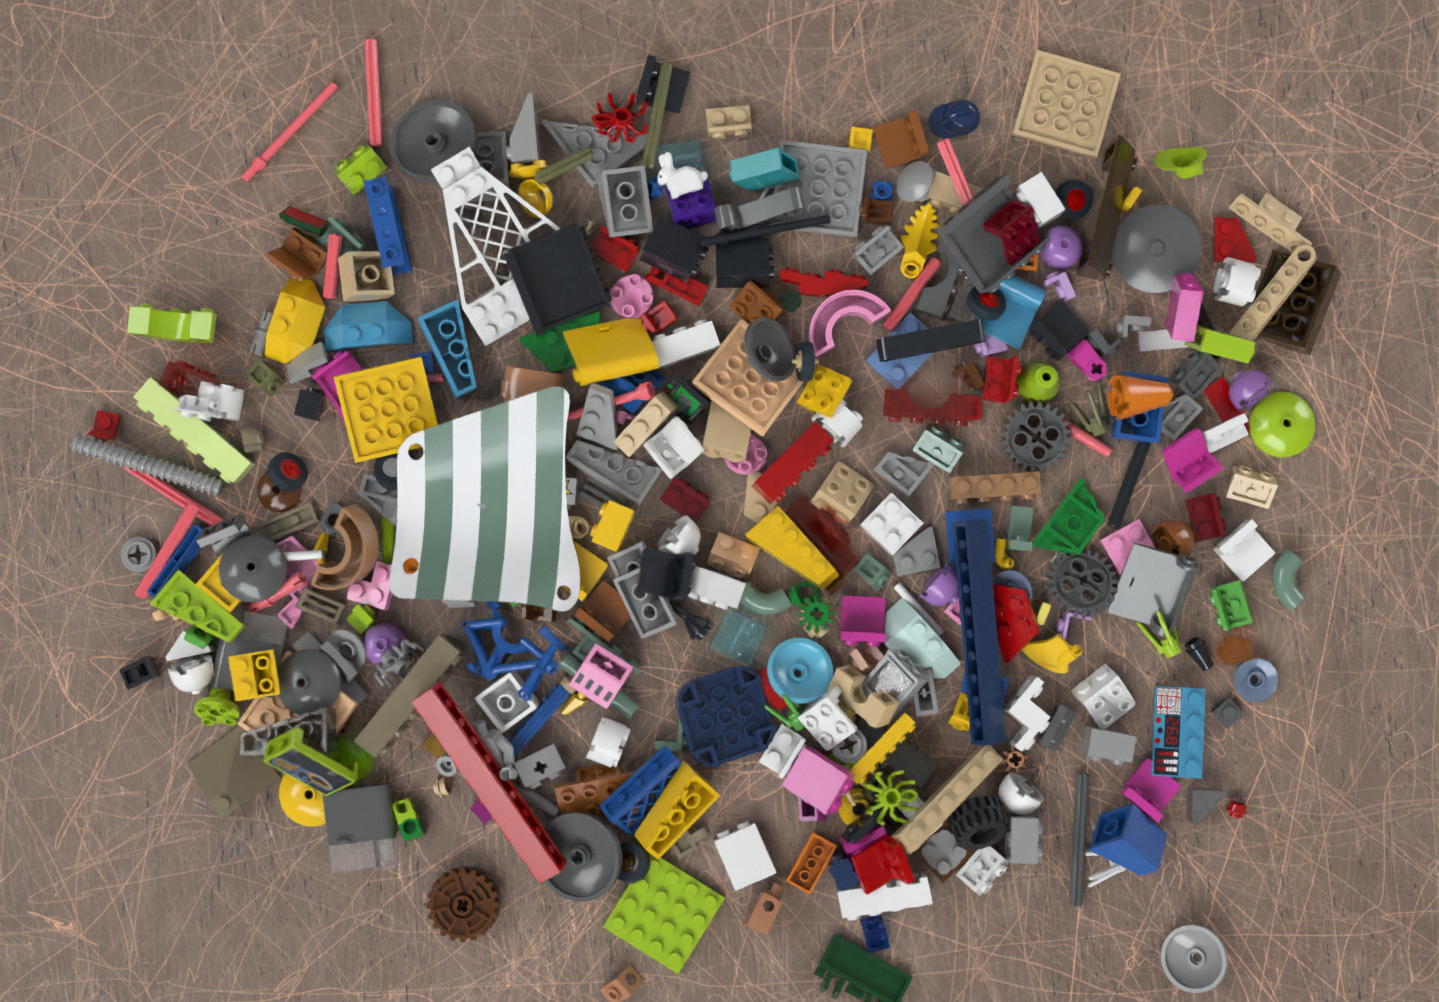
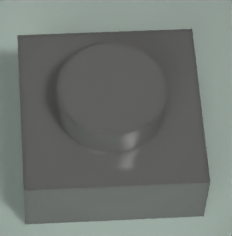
[1211,697,1244,729]

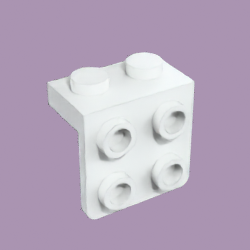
[643,417,704,479]
[1071,664,1136,729]

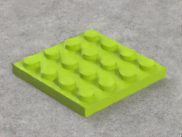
[603,852,725,974]

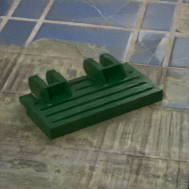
[814,934,913,1002]

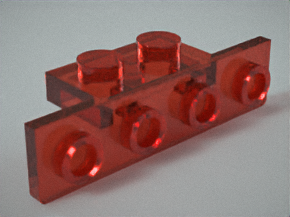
[786,496,860,576]

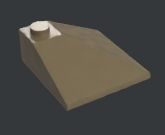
[188,726,281,820]

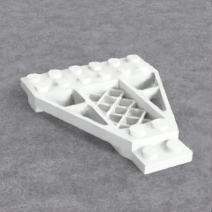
[431,147,561,346]

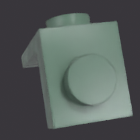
[654,720,686,752]

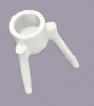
[1085,851,1126,887]

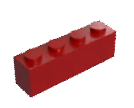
[751,422,834,504]

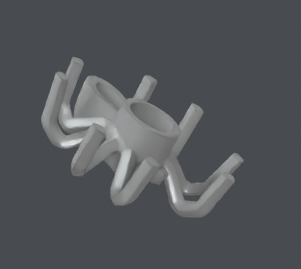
[375,639,426,689]

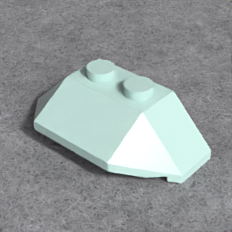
[884,598,961,678]

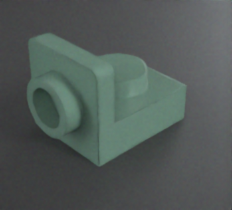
[853,553,892,591]

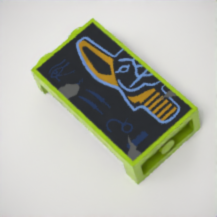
[264,727,359,796]

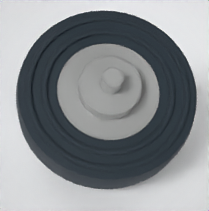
[374,453,398,490]

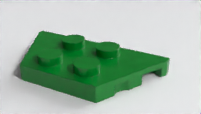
[519,311,600,373]
[1032,478,1105,555]

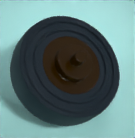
[618,842,650,883]

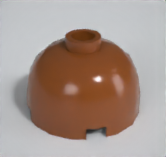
[1151,520,1194,556]

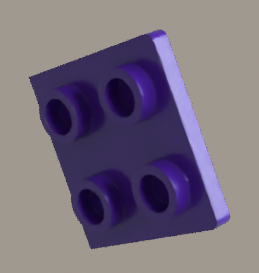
[665,177,717,229]

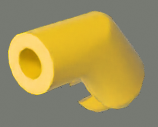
[994,538,1014,570]

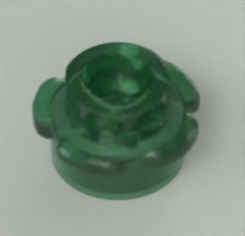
[780,291,802,312]

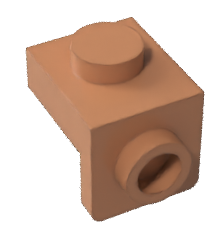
[850,646,884,674]

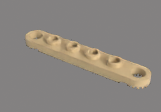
[1229,245,1317,341]

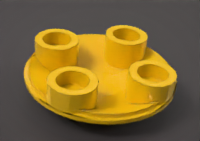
[508,160,548,180]

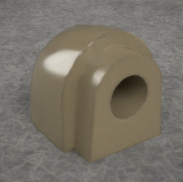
[240,427,266,456]

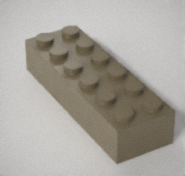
[354,634,465,758]

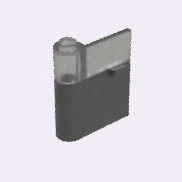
[210,605,289,698]
[322,783,400,873]

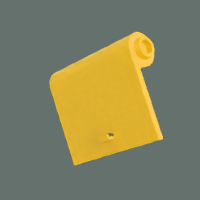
[563,317,659,386]

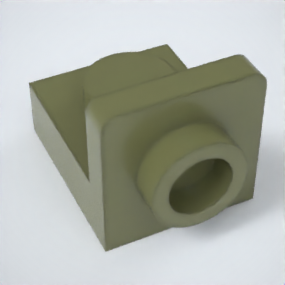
[245,359,285,397]

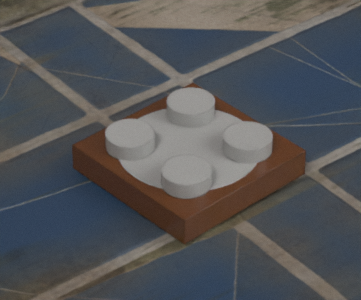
[913,821,975,883]

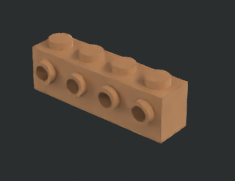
[948,471,1041,504]

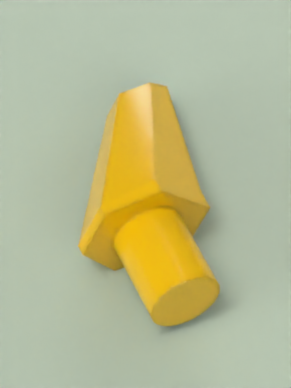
[313,532,329,565]
[560,692,588,715]

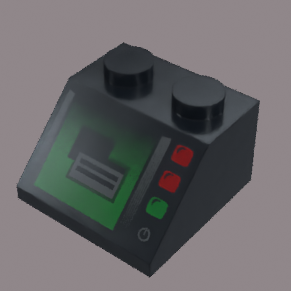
[659,373,709,425]

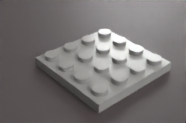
[770,140,867,238]

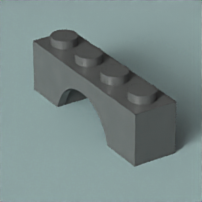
[915,238,963,320]

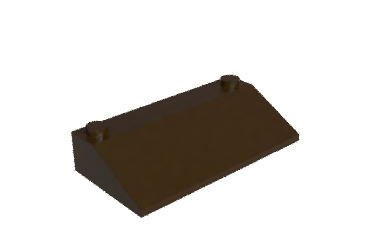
[1076,135,1137,281]

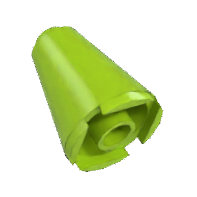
[1016,360,1060,404]

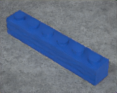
[147,523,204,598]
[508,684,570,756]

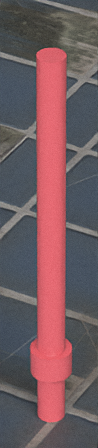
[241,82,338,182]

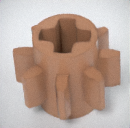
[1001,745,1029,773]

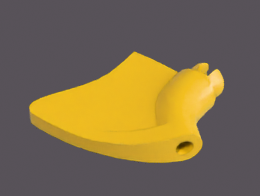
[1022,634,1083,674]

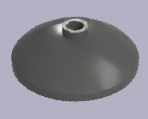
[744,317,796,382]
[219,536,287,603]
[278,649,341,716]

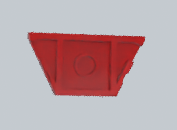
[993,584,1041,664]

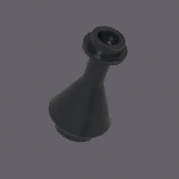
[670,600,711,641]

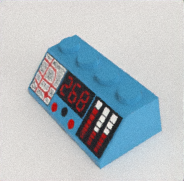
[1151,687,1206,779]

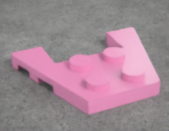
[247,536,318,629]

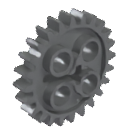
[1000,401,1072,472]
[1045,549,1118,619]

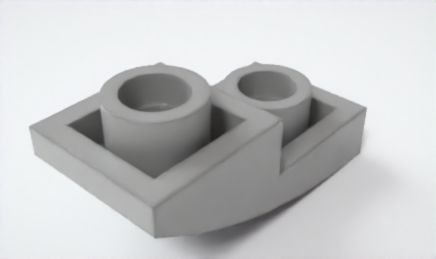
[287,342,328,384]

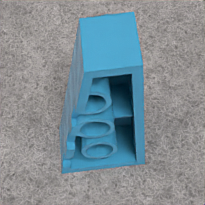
[418,299,477,401]

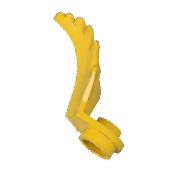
[899,202,938,278]

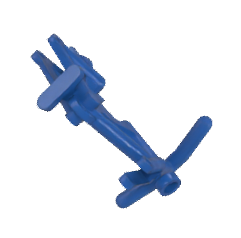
[462,601,568,702]

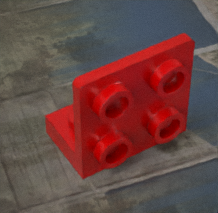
[981,356,1022,404]
[851,835,915,895]

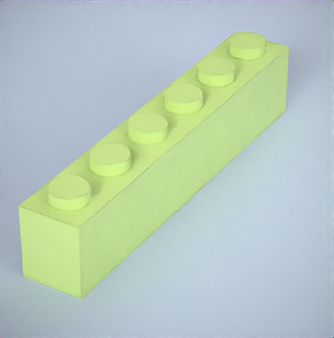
[133,377,255,484]

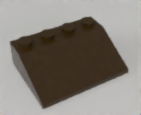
[1253,250,1341,355]

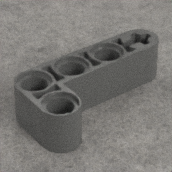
[714,187,806,233]

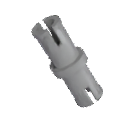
[250,311,273,357]

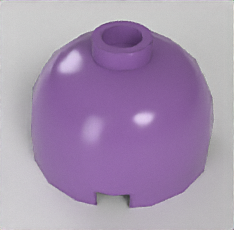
[1039,226,1083,270]
[1229,370,1274,412]
[919,562,959,607]
[363,622,406,664]

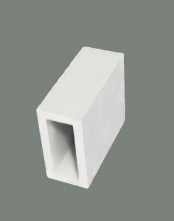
[714,820,776,891]

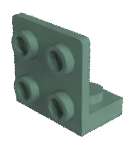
[318,216,367,256]

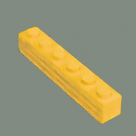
[849,713,916,784]

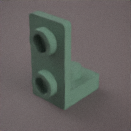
[1006,506,1033,552]

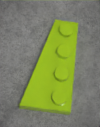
[150,570,245,643]

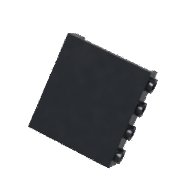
[502,222,612,337]

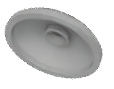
[1161,925,1228,993]

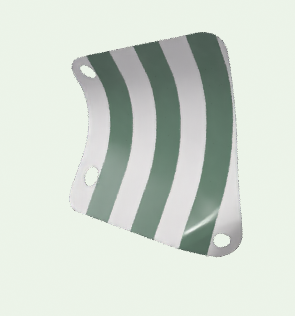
[389,387,580,612]

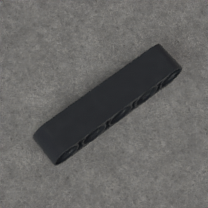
[876,319,987,362]

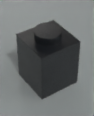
[294,387,326,422]

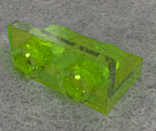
[328,736,376,780]

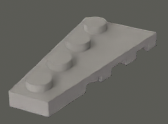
[565,440,663,506]

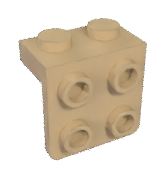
[810,462,874,527]

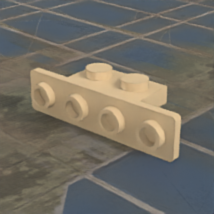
[1229,192,1312,257]

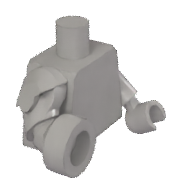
[436,720,518,781]

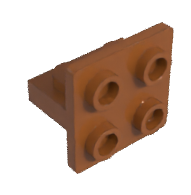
[730,281,786,324]

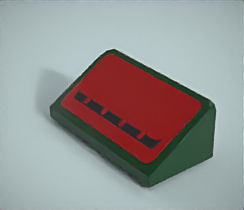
[279,206,329,237]

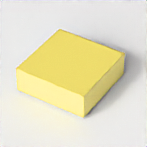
[1035,602,1051,625]

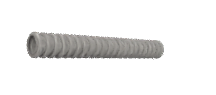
[72,433,224,497]

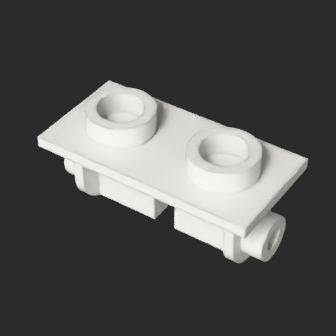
[172,394,221,421]

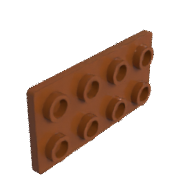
[555,761,649,817]

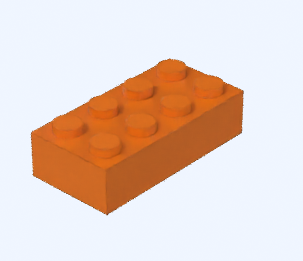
[786,831,837,895]

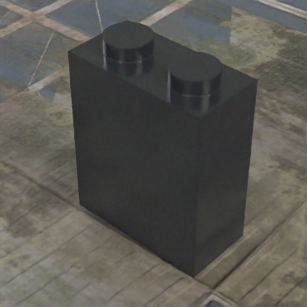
[640,216,709,283]
[716,239,774,288]

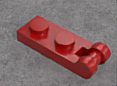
[644,266,709,307]

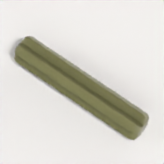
[534,147,593,184]

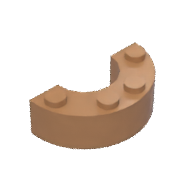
[310,504,379,590]

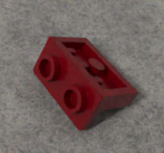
[659,477,710,524]
[1184,493,1227,543]

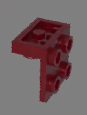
[983,199,1040,265]

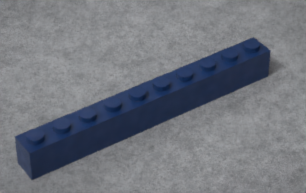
[952,519,1006,746]

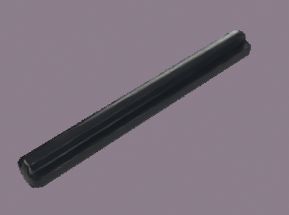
[1107,442,1151,529]

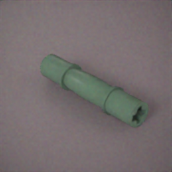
[559,652,639,719]

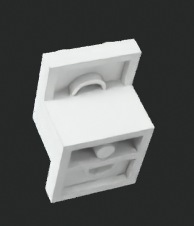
[1003,675,1050,752]

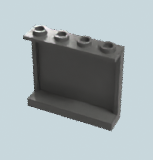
[936,174,1050,293]

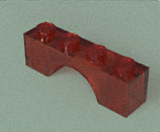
[883,389,975,427]

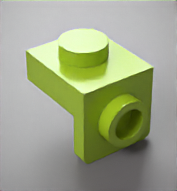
[347,604,377,634]

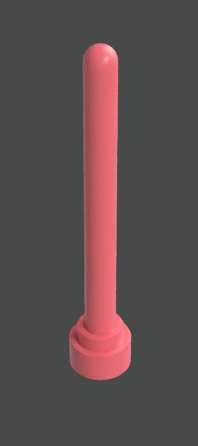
[567,381,655,421]

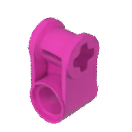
[1066,339,1107,381]

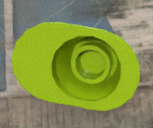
[1154,147,1207,179]

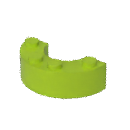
[127,303,217,343]

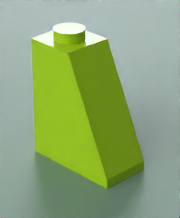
[1184,325,1255,364]

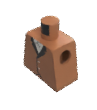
[744,882,783,935]

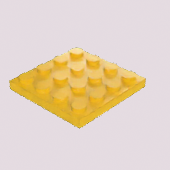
[334,356,438,463]

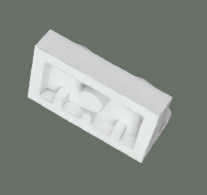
[1202,413,1248,453]
[956,846,1009,896]

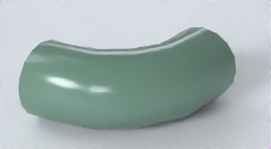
[1272,549,1305,611]
[740,580,792,615]

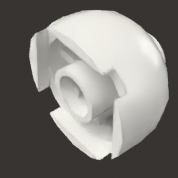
[658,515,701,555]
[168,654,214,694]
[998,772,1044,815]

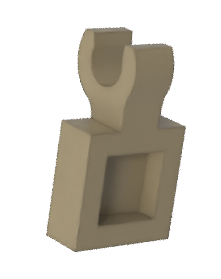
[671,825,709,859]

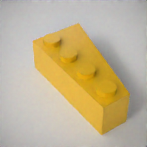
[634,761,721,859]

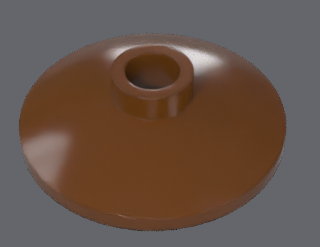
[257,471,301,512]

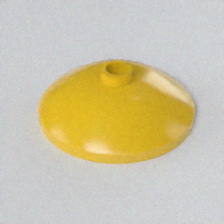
[279,774,346,827]

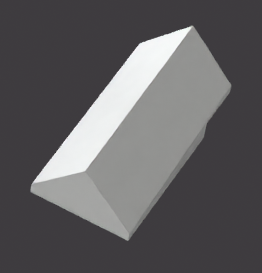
[607,541,678,639]

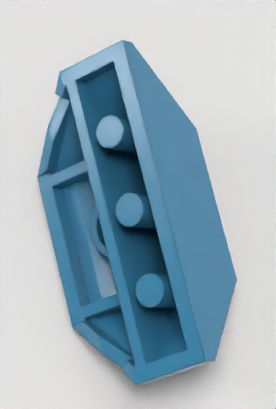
[324,301,414,352]

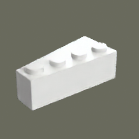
[836,871,933,921]

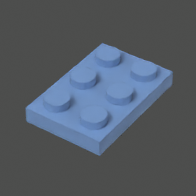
[865,312,932,391]

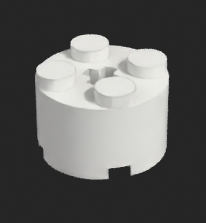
[1213,257,1261,307]
[197,381,244,421]
[811,399,863,447]
[586,716,631,768]

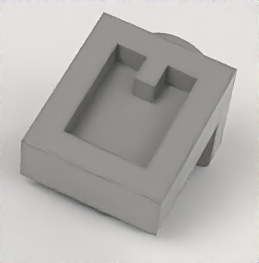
[1116,315,1151,340]

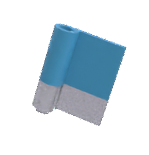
[948,270,1047,349]

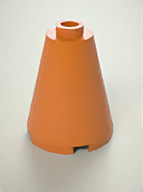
[1107,375,1173,420]

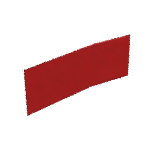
[1204,377,1250,442]

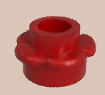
[1226,801,1248,818]

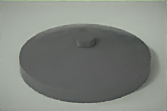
[390,100,477,183]
[1112,205,1201,293]
[544,811,622,902]

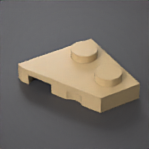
[744,471,786,524]

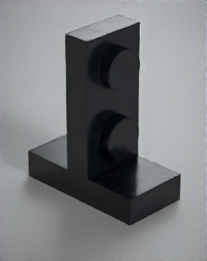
[841,788,902,845]

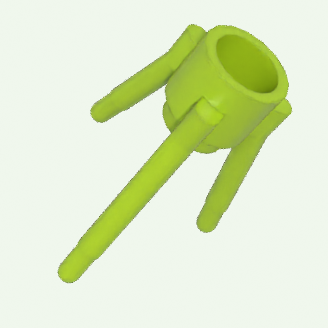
[1136,611,1182,658]

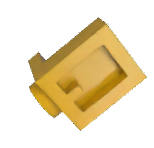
[948,693,970,731]

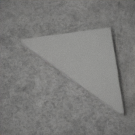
[541,120,647,189]

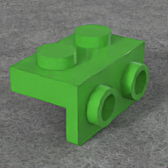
[1210,579,1254,631]

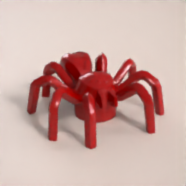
[591,93,648,143]

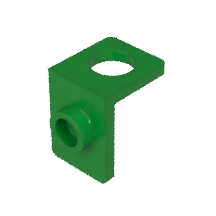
[788,580,821,607]

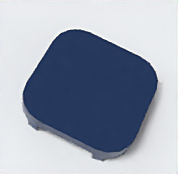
[675,666,776,767]

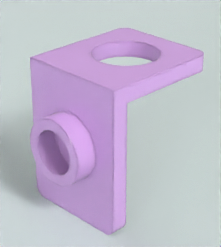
[1057,612,1092,640]

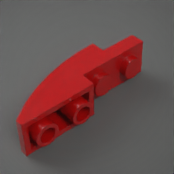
[779,267,869,297]

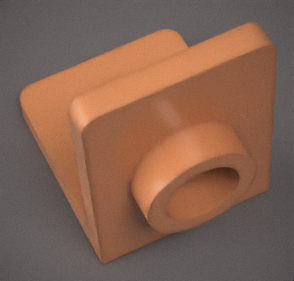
[600,965,643,1002]

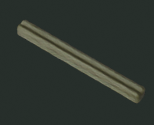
[642,63,672,170]

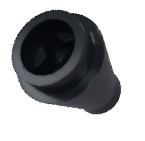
[1184,637,1214,671]

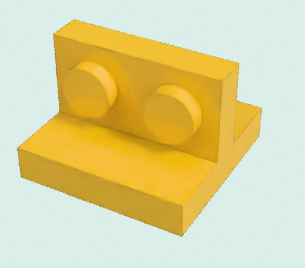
[196,552,250,613]

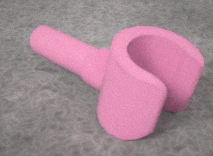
[614,411,637,425]

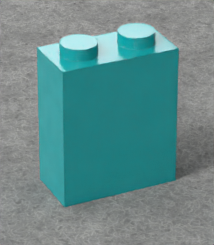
[729,147,799,192]

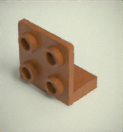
[873,110,929,169]
[266,227,327,281]
[574,581,630,642]

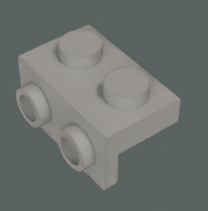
[853,225,904,276]

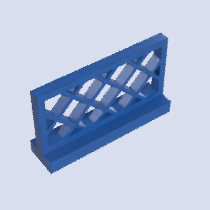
[599,745,682,837]

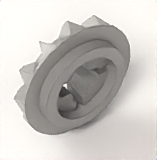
[121,537,157,572]
[832,729,867,763]

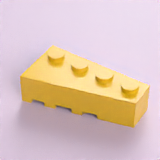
[745,506,839,590]

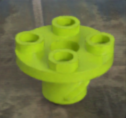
[194,687,240,726]

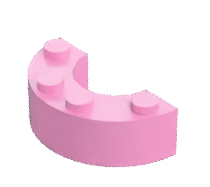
[808,290,891,359]

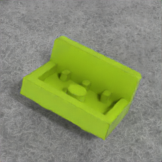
[334,144,388,195]

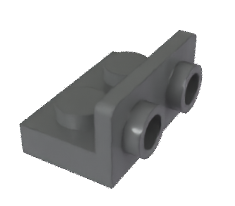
[1168,349,1222,401]
[1035,703,1076,752]

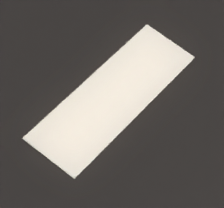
[1138,329,1189,352]

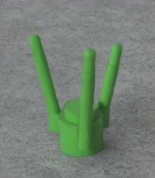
[764,694,805,731]

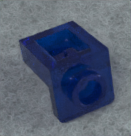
[860,914,890,953]

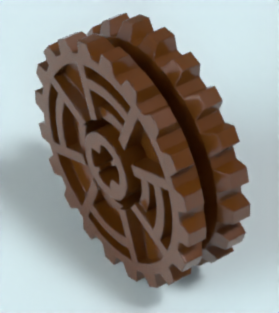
[426,866,501,942]

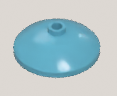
[767,638,833,704]

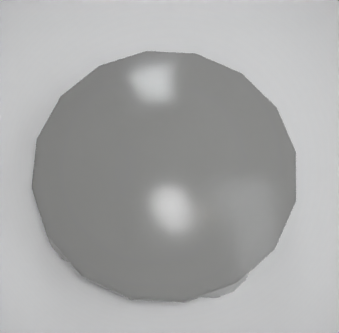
[896,161,936,202]

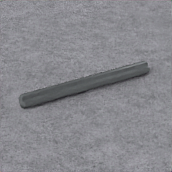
[1070,773,1089,906]

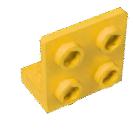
[797,364,852,418]
[561,541,608,601]

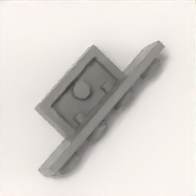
[292,632,368,707]

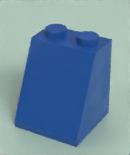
[1090,804,1167,876]

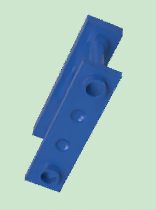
[364,177,412,276]

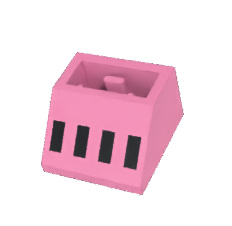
[569,643,633,709]

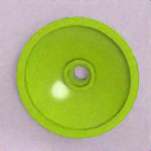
[1249,392,1315,458]

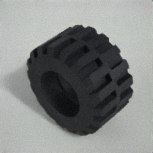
[948,795,1010,850]

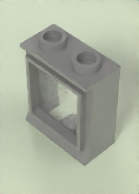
[863,649,928,719]

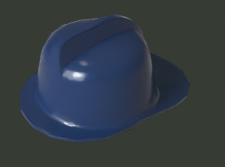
[928,100,980,139]

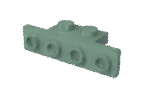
[568,617,641,675]

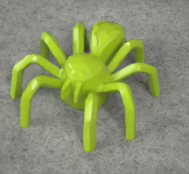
[864,770,918,825]

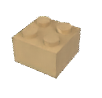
[338,251,395,301]

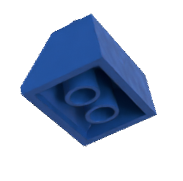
[597,370,666,415]
[1110,371,1168,443]

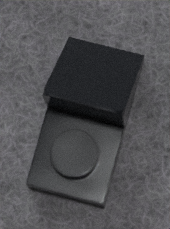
[119,656,161,690]

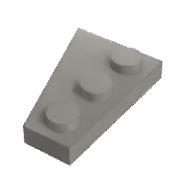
[576,383,619,451]

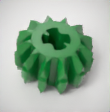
[796,595,835,633]

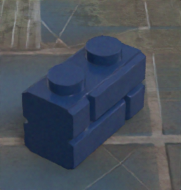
[828,851,860,891]

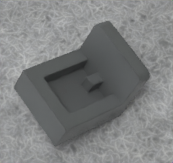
[1086,328,1122,357]

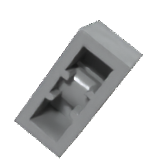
[512,744,565,790]

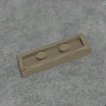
[250,501,320,542]

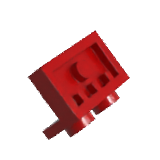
[591,226,640,274]

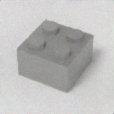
[1080,726,1137,766]
[1005,813,1042,864]

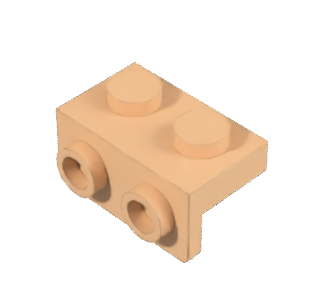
[707,532,760,579]

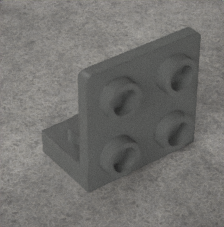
[196,513,255,558]

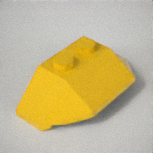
[264,277,326,364]

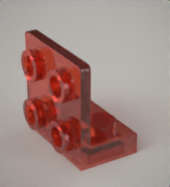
[159,359,220,393]

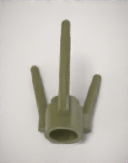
[1070,381,1110,437]

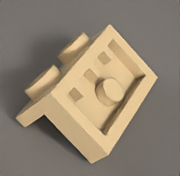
[706,105,752,139]
[1225,466,1278,509]

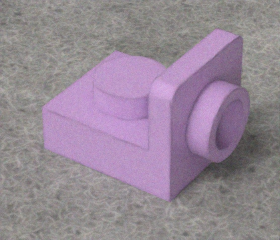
[1043,271,1076,302]
[974,334,1007,357]

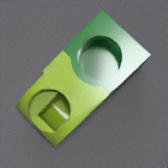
[393,796,427,842]

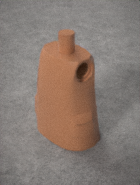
[500,366,567,403]

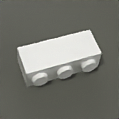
[652,319,720,370]

